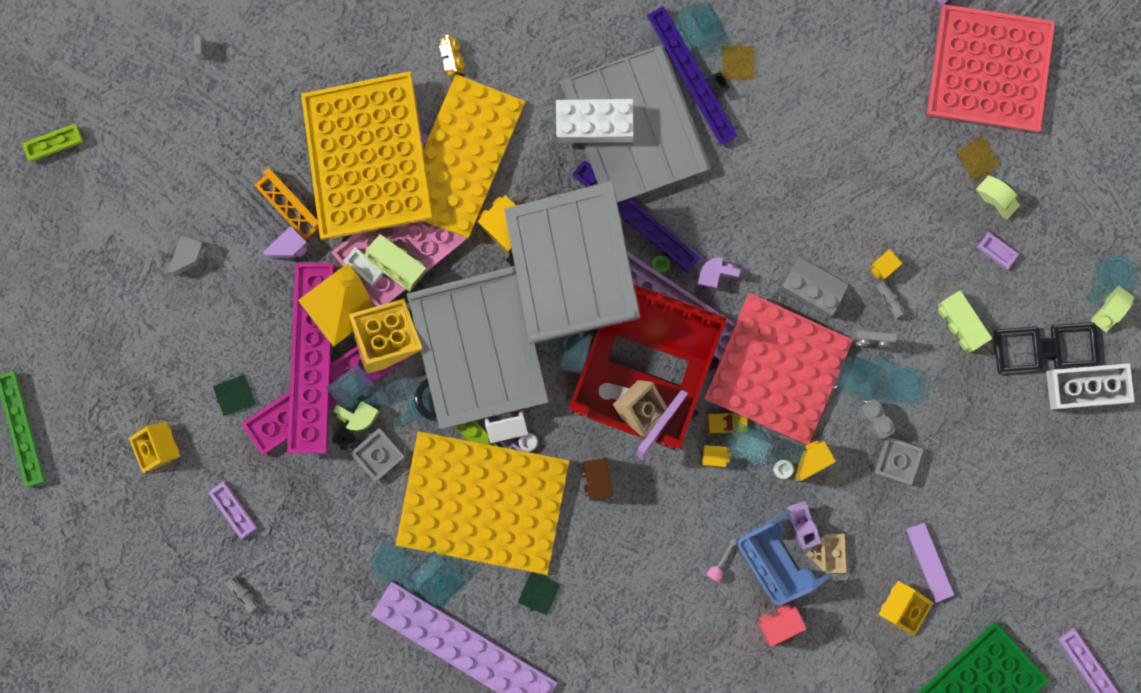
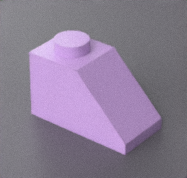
[263,226,309,258]

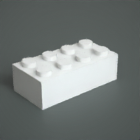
[556,99,633,143]
[1046,363,1134,410]

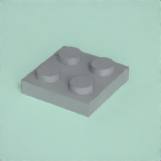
[851,331,897,348]
[350,428,405,482]
[874,437,924,486]

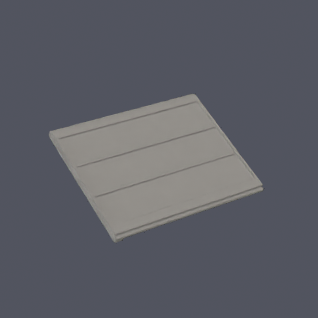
[560,45,711,203]
[504,181,640,344]
[407,266,549,429]

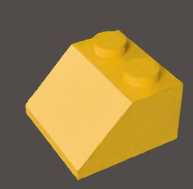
[129,421,180,473]
[795,440,836,481]
[878,581,933,637]

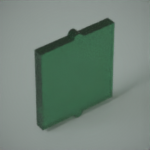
[213,374,256,416]
[518,572,560,615]

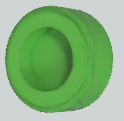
[651,255,670,275]

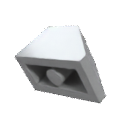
[168,236,207,275]

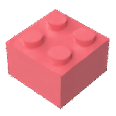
[756,604,806,646]

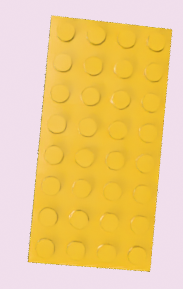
[423,74,525,239]

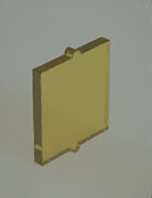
[722,44,754,81]
[955,136,1000,181]

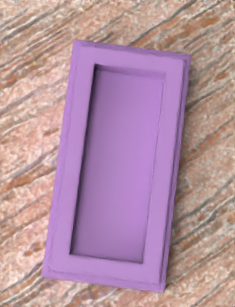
[976,232,1020,270]

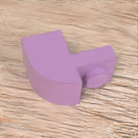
[697,258,740,290]
[787,500,821,550]

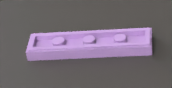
[637,390,688,459]
[905,522,954,602]
[1057,628,1119,693]

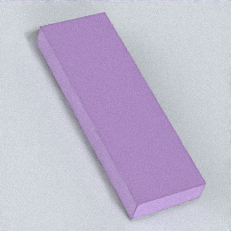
[208,481,258,540]

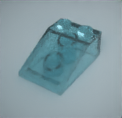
[556,333,593,377]

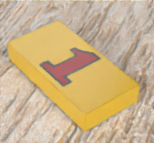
[708,413,748,434]

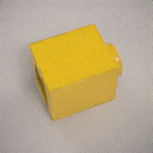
[869,249,903,281]
[701,445,731,467]

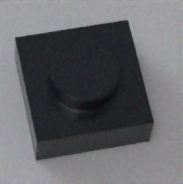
[706,72,730,95]

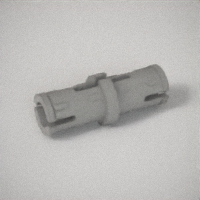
[875,280,906,319]
[224,576,259,614]

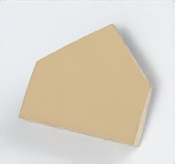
[806,534,847,573]

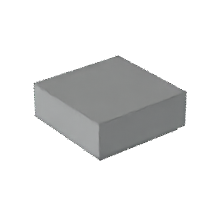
[194,35,206,59]

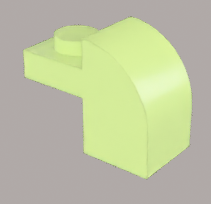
[976,175,1020,219]
[1091,286,1134,332]
[333,401,380,431]

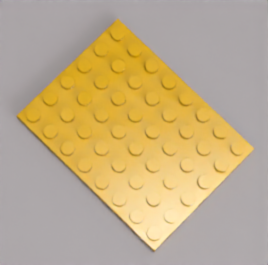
[301,71,433,240]
[395,431,569,575]

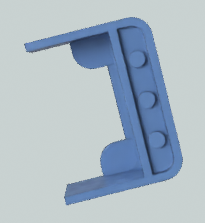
[738,509,831,605]

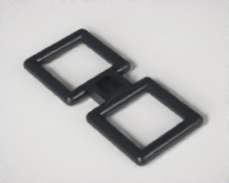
[993,322,1101,375]

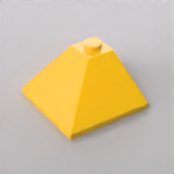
[298,263,375,346]
[349,299,422,374]

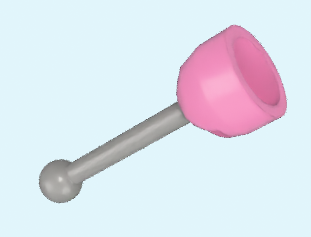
[706,538,738,583]

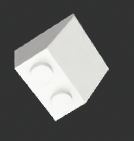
[484,409,528,443]

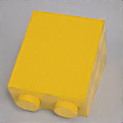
[478,195,516,256]

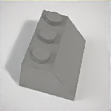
[780,257,848,318]

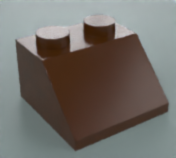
[581,458,613,500]

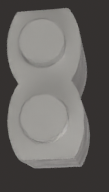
[859,399,895,440]

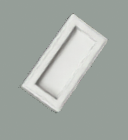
[343,247,384,287]

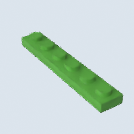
[0,371,46,487]

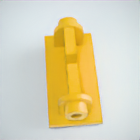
[439,34,464,76]

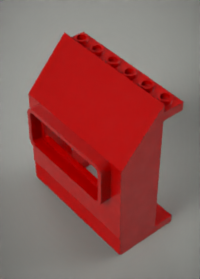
[568,283,727,451]

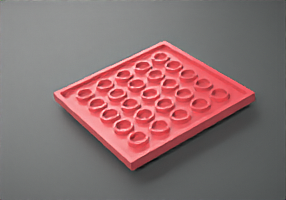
[926,4,1055,133]
[703,293,852,445]

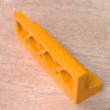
[254,167,319,241]

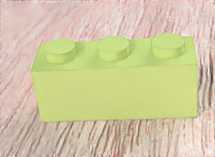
[364,234,426,292]
[937,290,992,353]

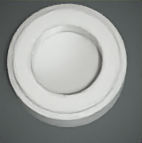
[519,433,538,452]
[773,460,794,479]

